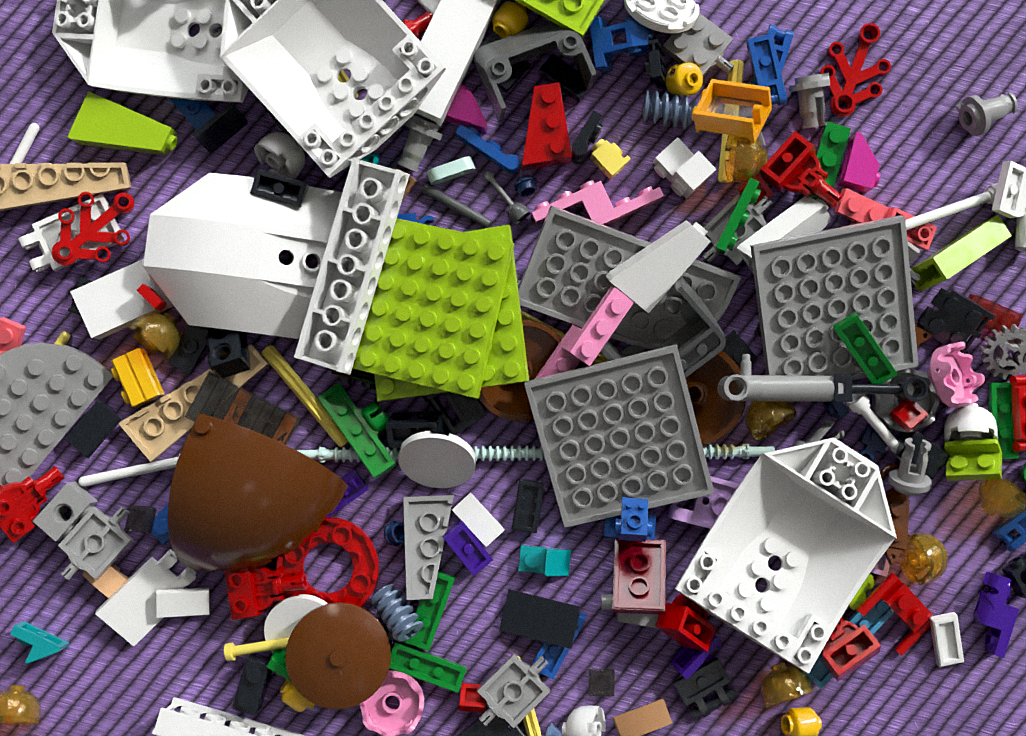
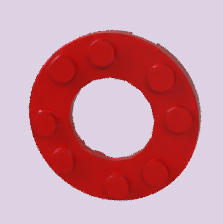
[276,517,379,607]

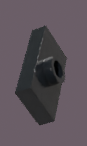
[167,325,208,374]
[512,479,544,533]

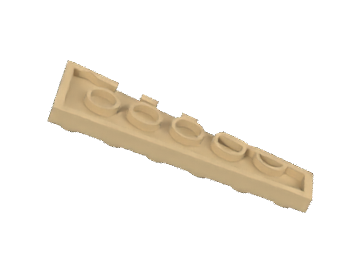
[0,163,132,211]
[119,344,269,462]

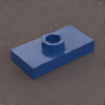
[168,97,216,131]

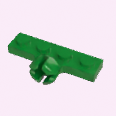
[318,383,396,480]

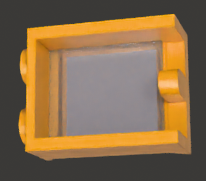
[691,79,772,144]

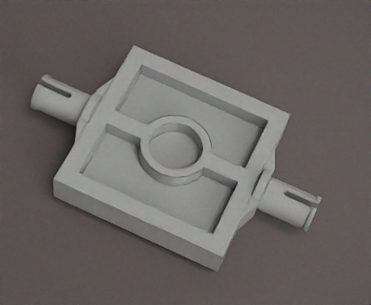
[662,13,734,77]
[702,194,772,266]
[58,506,133,580]
[477,653,550,728]

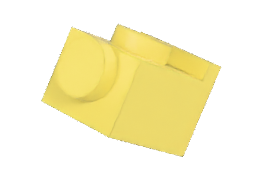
[590,139,631,180]

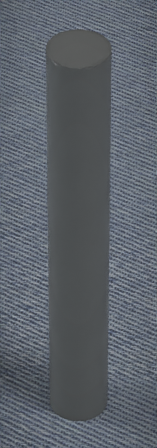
[422,183,492,228]

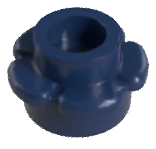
[514,175,538,197]
[384,521,405,546]

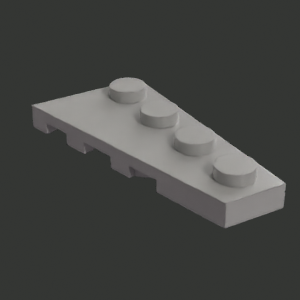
[403,495,454,601]

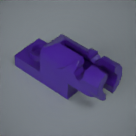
[974,571,1019,658]

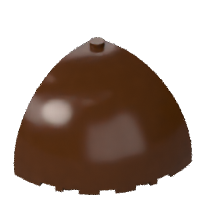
[168,413,348,572]

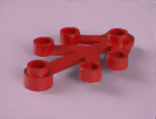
[819,23,891,117]
[52,192,135,266]

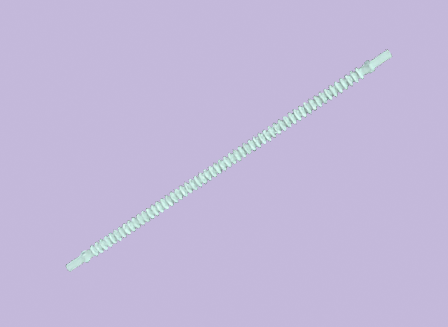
[297,444,775,463]

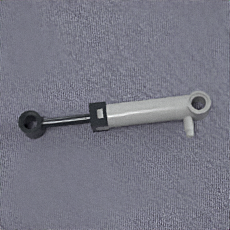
[717,354,928,403]

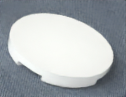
[624,0,700,33]
[398,431,476,488]
[264,594,328,653]

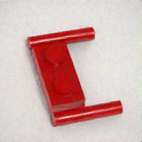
[1009,375,1026,452]
[856,572,933,656]

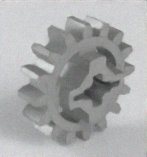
[979,324,1026,379]

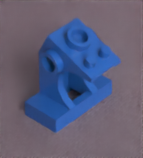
[590,16,653,73]
[603,497,656,542]

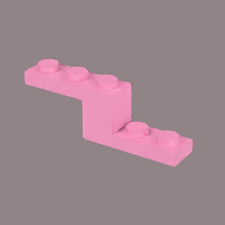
[531,180,664,226]
[535,286,634,379]

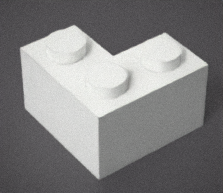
[653,137,716,199]

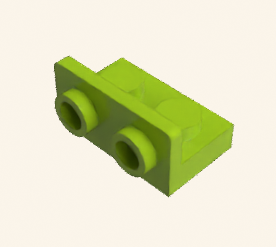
[944,438,1002,481]

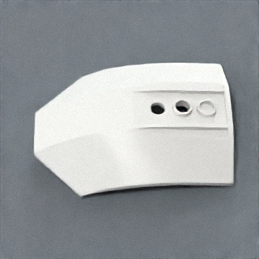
[52,0,249,103]
[220,0,446,178]
[143,173,343,339]
[675,438,897,674]

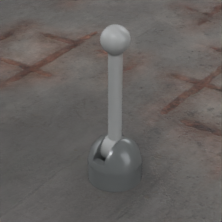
[484,171,531,225]

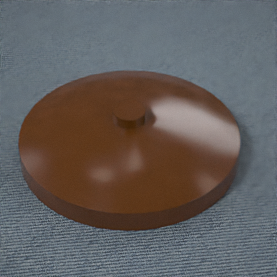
[478,319,562,421]
[685,351,746,445]
[286,602,391,709]

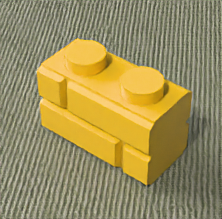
[111,348,165,407]

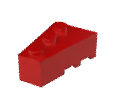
[522,82,572,171]

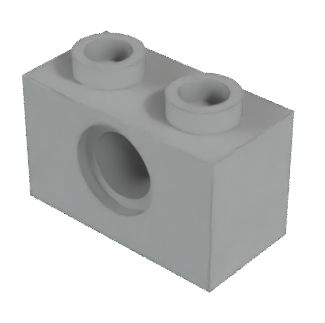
[33,481,98,542]

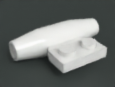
[992,161,1026,252]

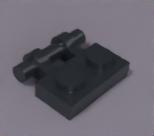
[673,657,738,720]

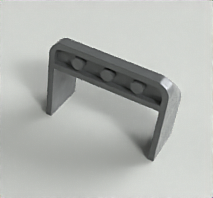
[474,21,597,122]
[601,276,726,378]

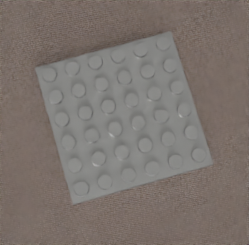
[750,215,919,380]
[524,344,714,528]

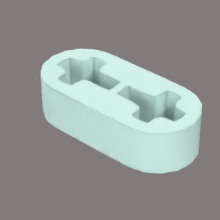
[427,156,476,185]

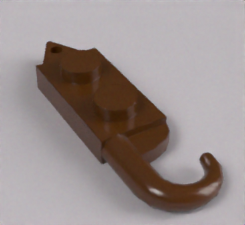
[880,464,910,565]

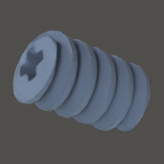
[642,89,697,129]
[371,584,424,642]

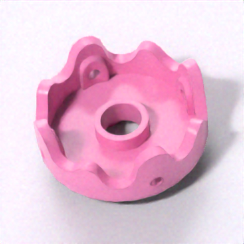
[928,342,985,408]
[359,670,424,736]

